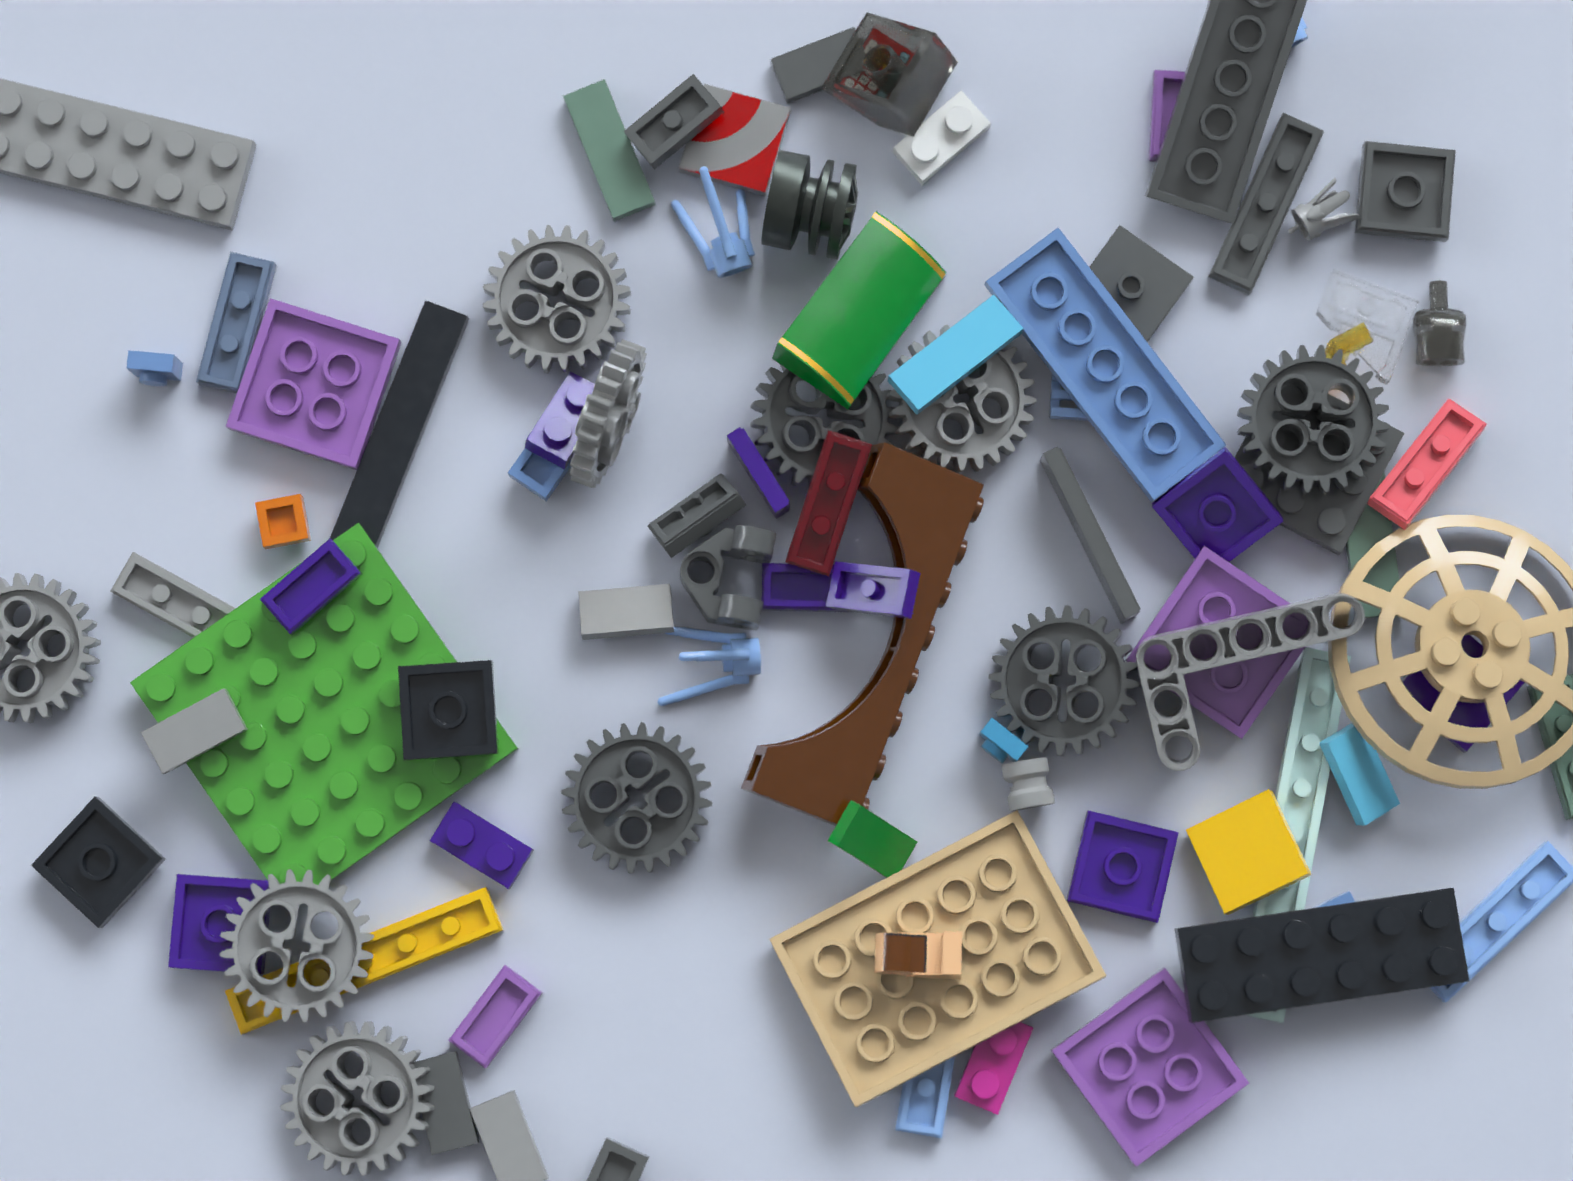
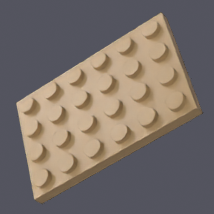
[769,810,1106,1108]

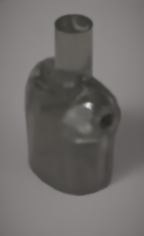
[1413,280,1466,366]

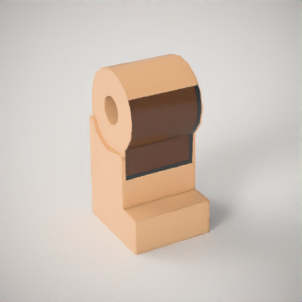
[874,932,962,979]

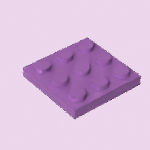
[226,298,402,470]
[1126,546,1308,739]
[1051,968,1249,1167]

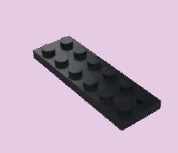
[1174,888,1469,1023]

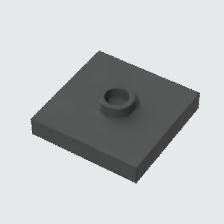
[1355,141,1456,242]
[1089,225,1194,342]

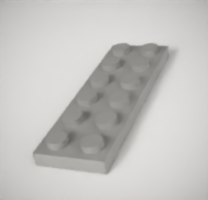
[0,78,257,230]

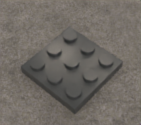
[1234,385,1404,555]

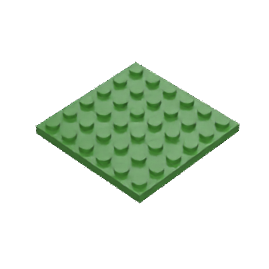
[130,523,519,885]

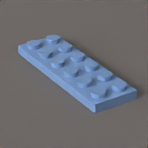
[984,227,1226,502]

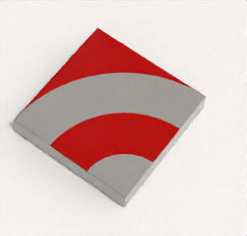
[679,84,791,196]

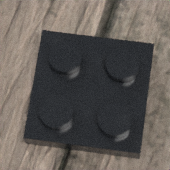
[398,660,499,760]
[31,796,166,928]

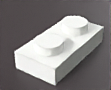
[893,90,991,185]

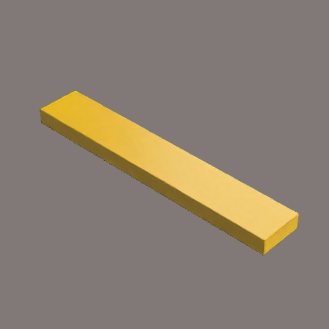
[225,887,504,1035]

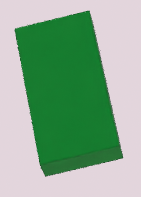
[827,800,918,878]

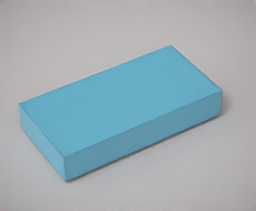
[1319,723,1400,826]

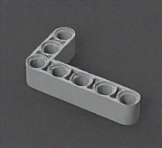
[1136,593,1365,771]

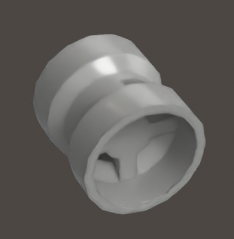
[1001,757,1055,811]

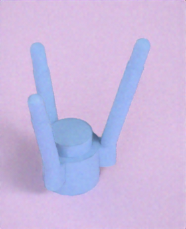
[671,166,755,278]
[658,626,761,706]

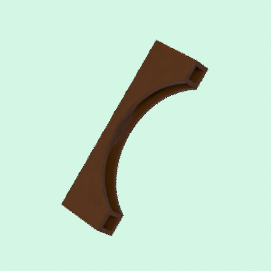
[741,442,984,826]

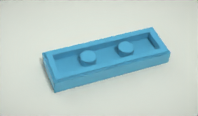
[887,295,1024,415]

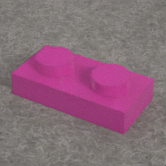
[954,1022,1033,1115]

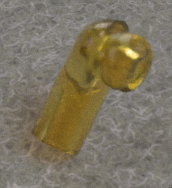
[1325,322,1374,366]

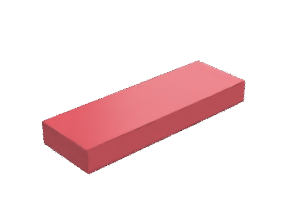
[1367,398,1487,530]

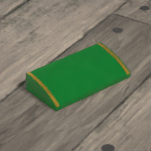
[772,211,946,409]

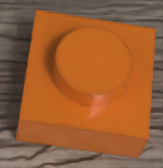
[255,494,311,550]

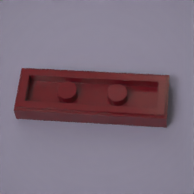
[785,430,872,576]

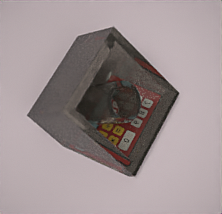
[822,12,958,137]

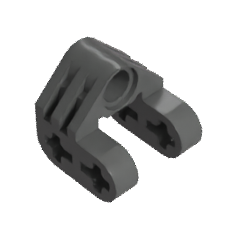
[680,525,777,630]

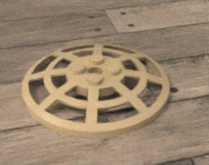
[1328,515,1573,789]

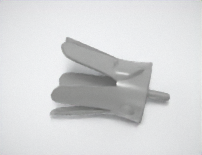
[1288,178,1360,241]

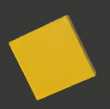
[1186,789,1312,915]

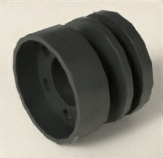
[761,150,858,260]

